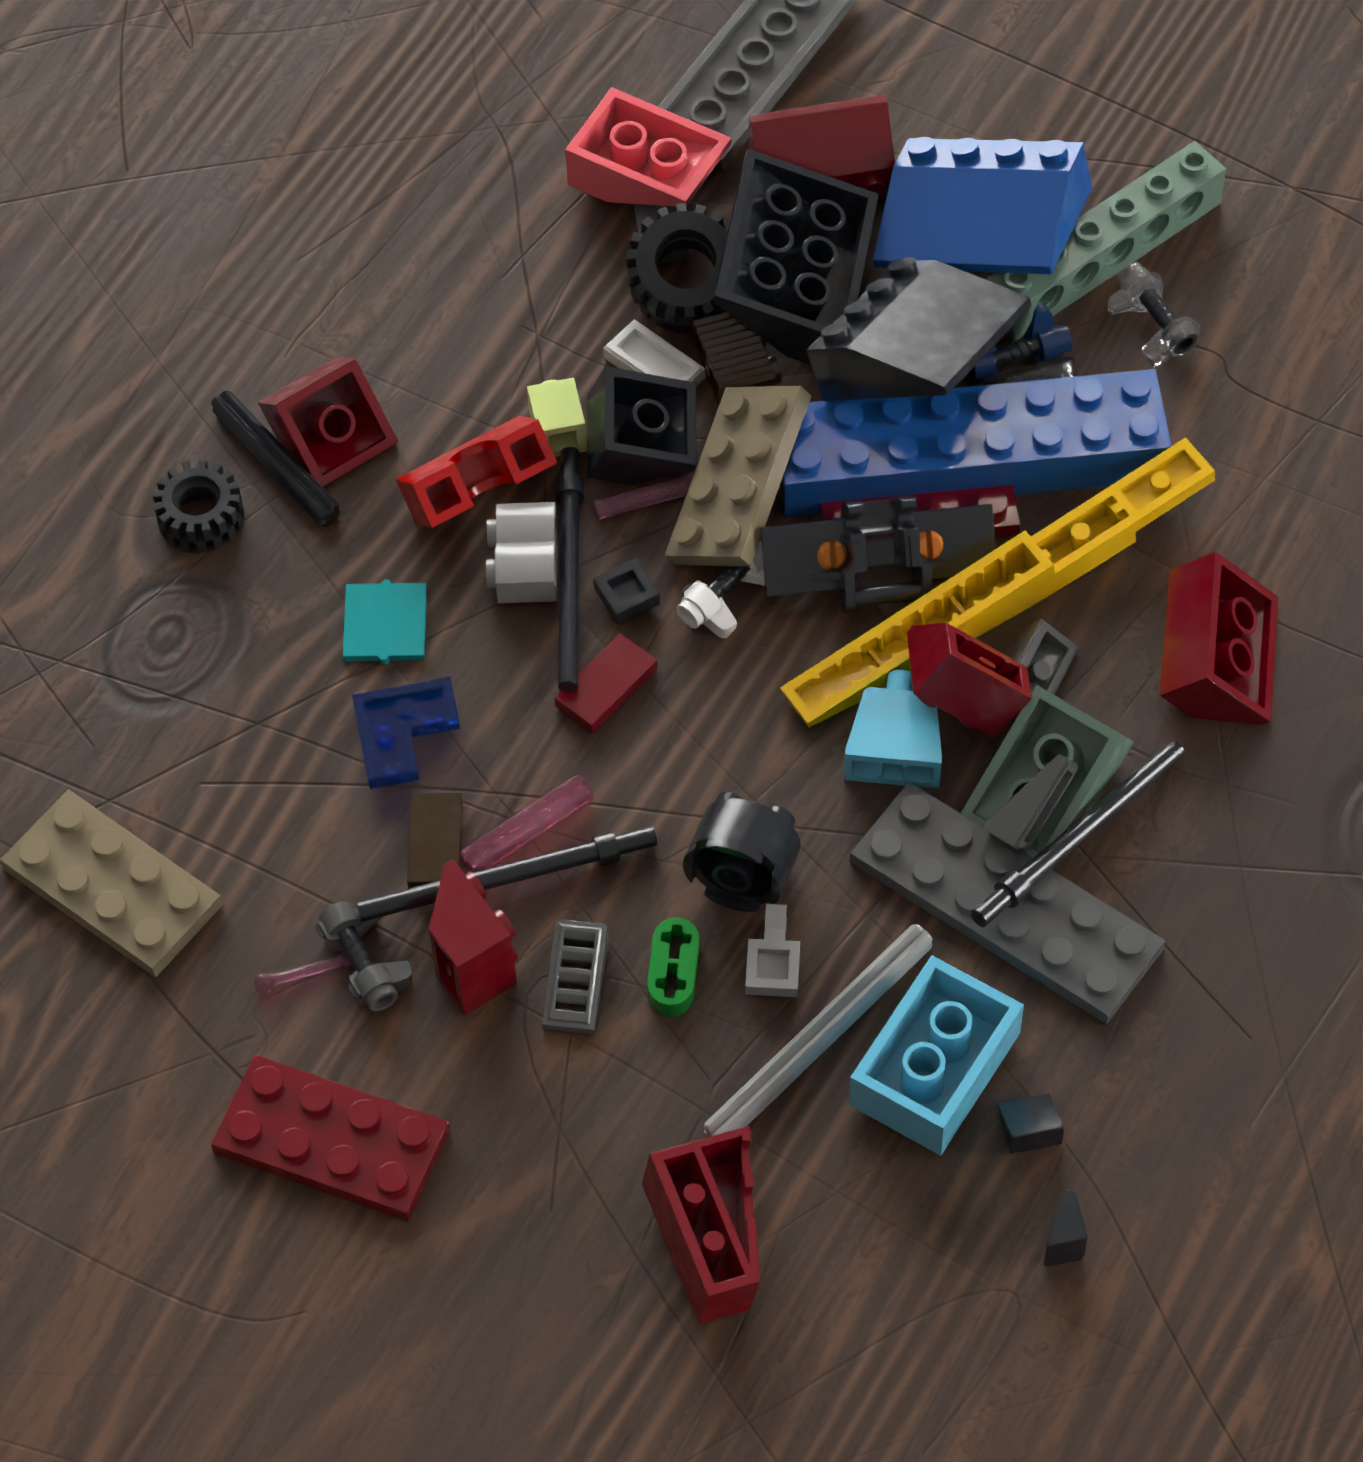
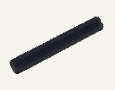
[211,390,340,526]

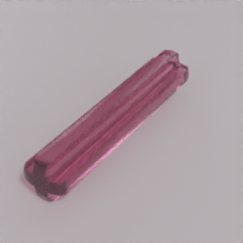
[460,775,593,872]

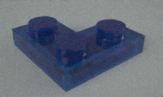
[352,677,460,789]

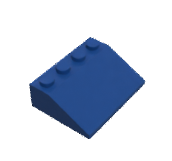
[873,137,1092,275]

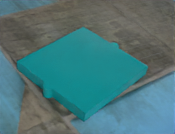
[343,579,427,665]

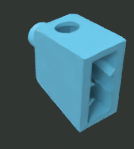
[844,670,942,789]

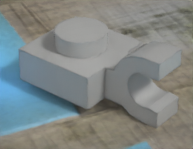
[745,904,800,997]

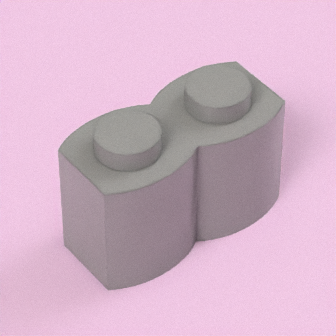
[486,502,558,603]

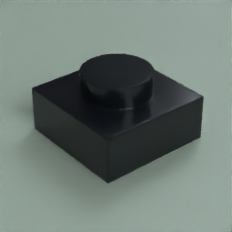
[593,558,660,624]

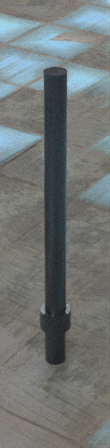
[555,447,584,693]
[971,740,1185,927]
[356,826,657,922]

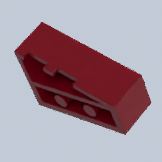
[641,1126,759,1325]

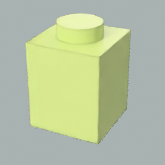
[527,378,587,457]

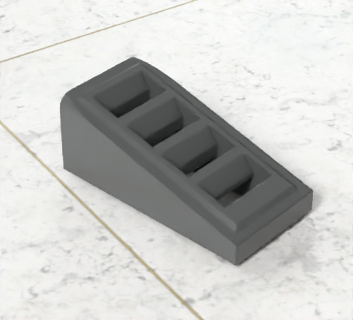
[983,754,1079,852]
[542,919,609,1035]

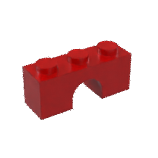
[395,416,557,528]

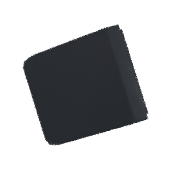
[997,1093,1064,1154]
[1044,1189,1088,1266]

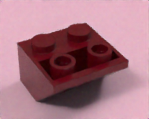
[907,623,1032,738]
[429,859,518,1015]

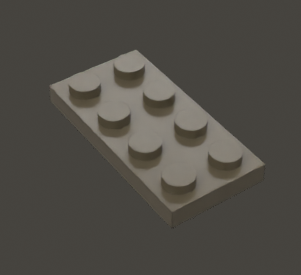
[664,386,811,566]
[0,789,223,978]

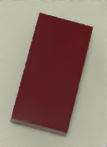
[554,633,658,734]

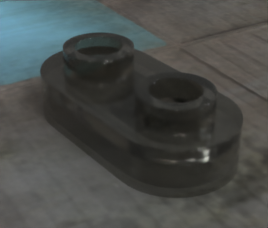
[983,357,1078,385]

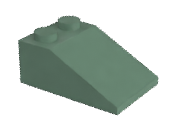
[961,685,1134,858]

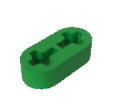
[647,917,700,1017]

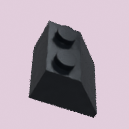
[587,366,697,485]

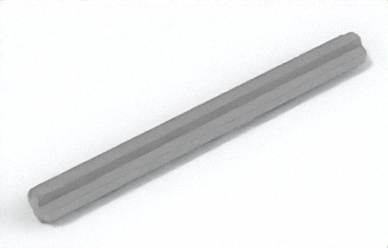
[704,924,933,1137]

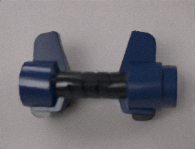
[968,303,1073,383]

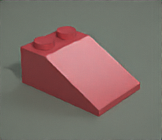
[565,87,731,207]

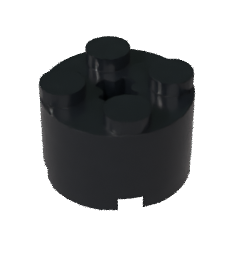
[683,792,801,912]

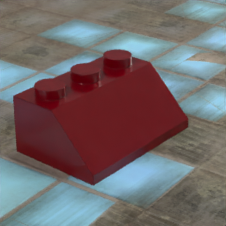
[749,95,895,200]
[1160,551,1278,725]

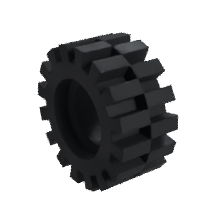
[153,460,244,553]

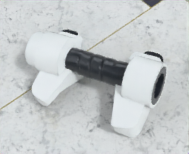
[676,541,765,638]

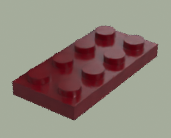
[211,1054,450,1222]

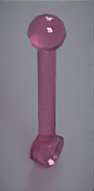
[254,949,354,993]

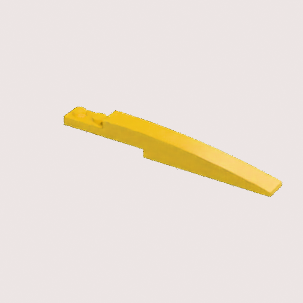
[780,437,1215,728]

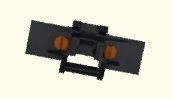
[760,496,996,613]

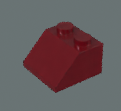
[258,356,399,487]

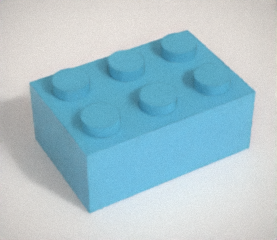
[849,955,1024,1156]

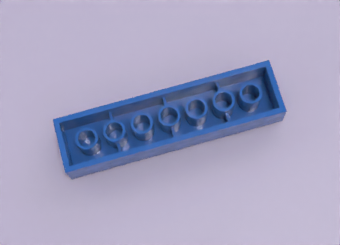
[780,369,1172,517]

